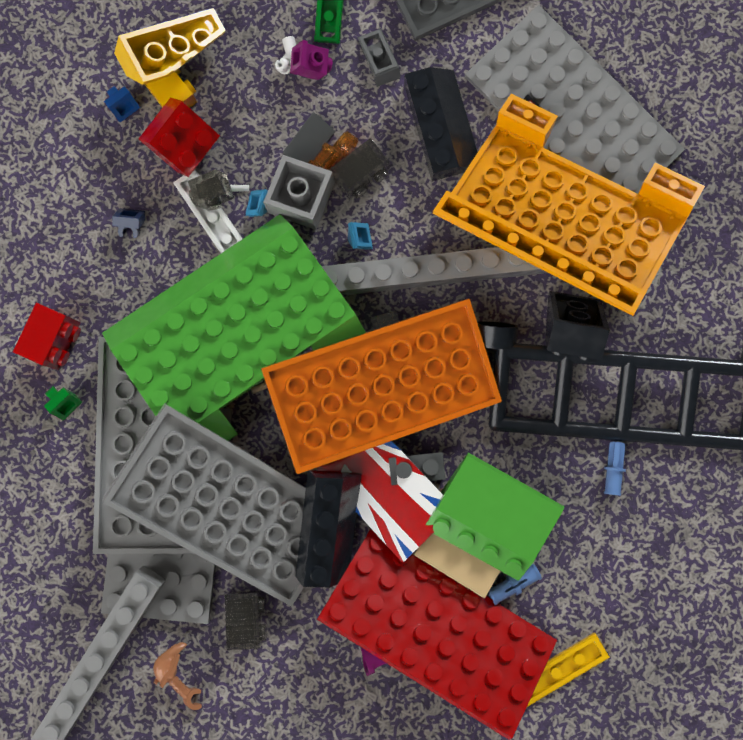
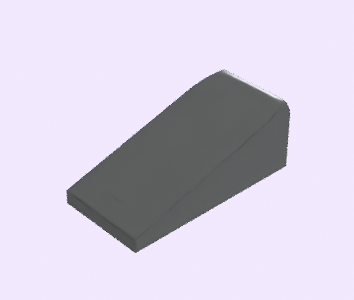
[357,29,401,87]

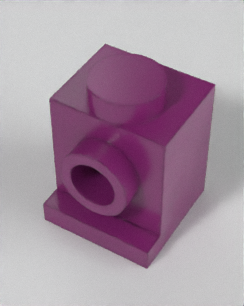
[290,40,333,80]

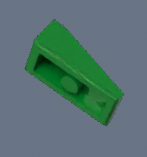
[314,0,344,44]

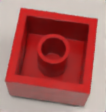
[139,97,220,177]
[13,302,81,370]

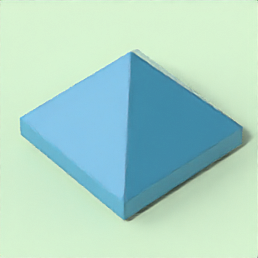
[245,189,268,217]
[348,222,373,250]

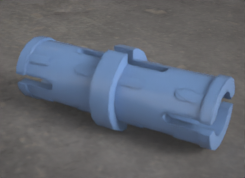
[488,564,542,605]

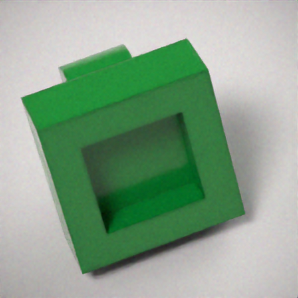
[44,386,82,421]

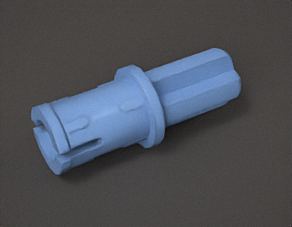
[604,441,626,496]

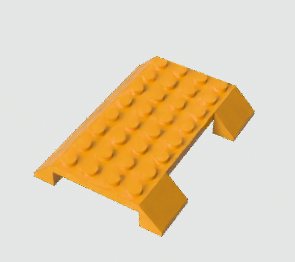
[433,93,705,316]

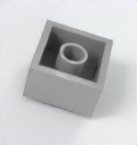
[263,155,335,230]

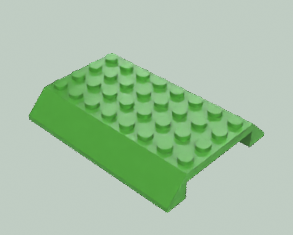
[102,214,366,441]

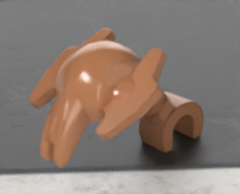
[153,642,202,710]

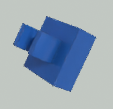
[104,86,141,122]

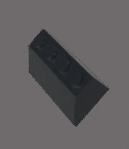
[404,67,478,181]
[295,470,362,588]

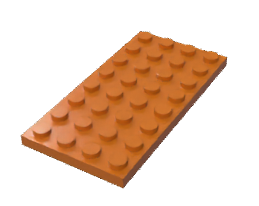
[261,299,502,474]

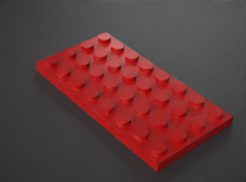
[317,528,557,740]

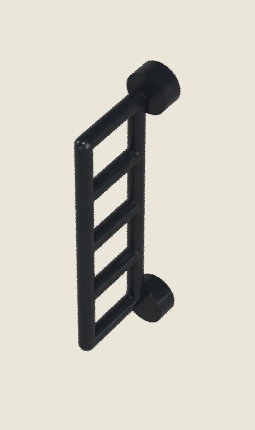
[477,321,743,450]

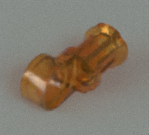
[308,131,359,170]

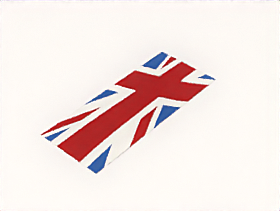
[316,441,443,562]

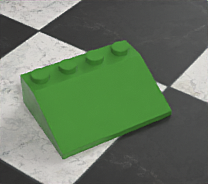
[426,453,564,581]

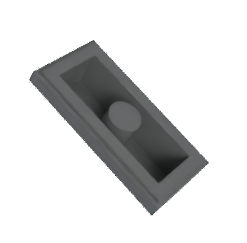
[283,112,335,164]

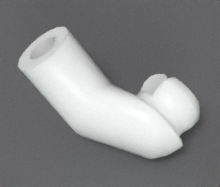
[275,36,296,75]

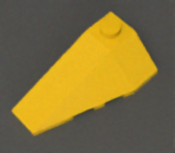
[114,8,226,85]

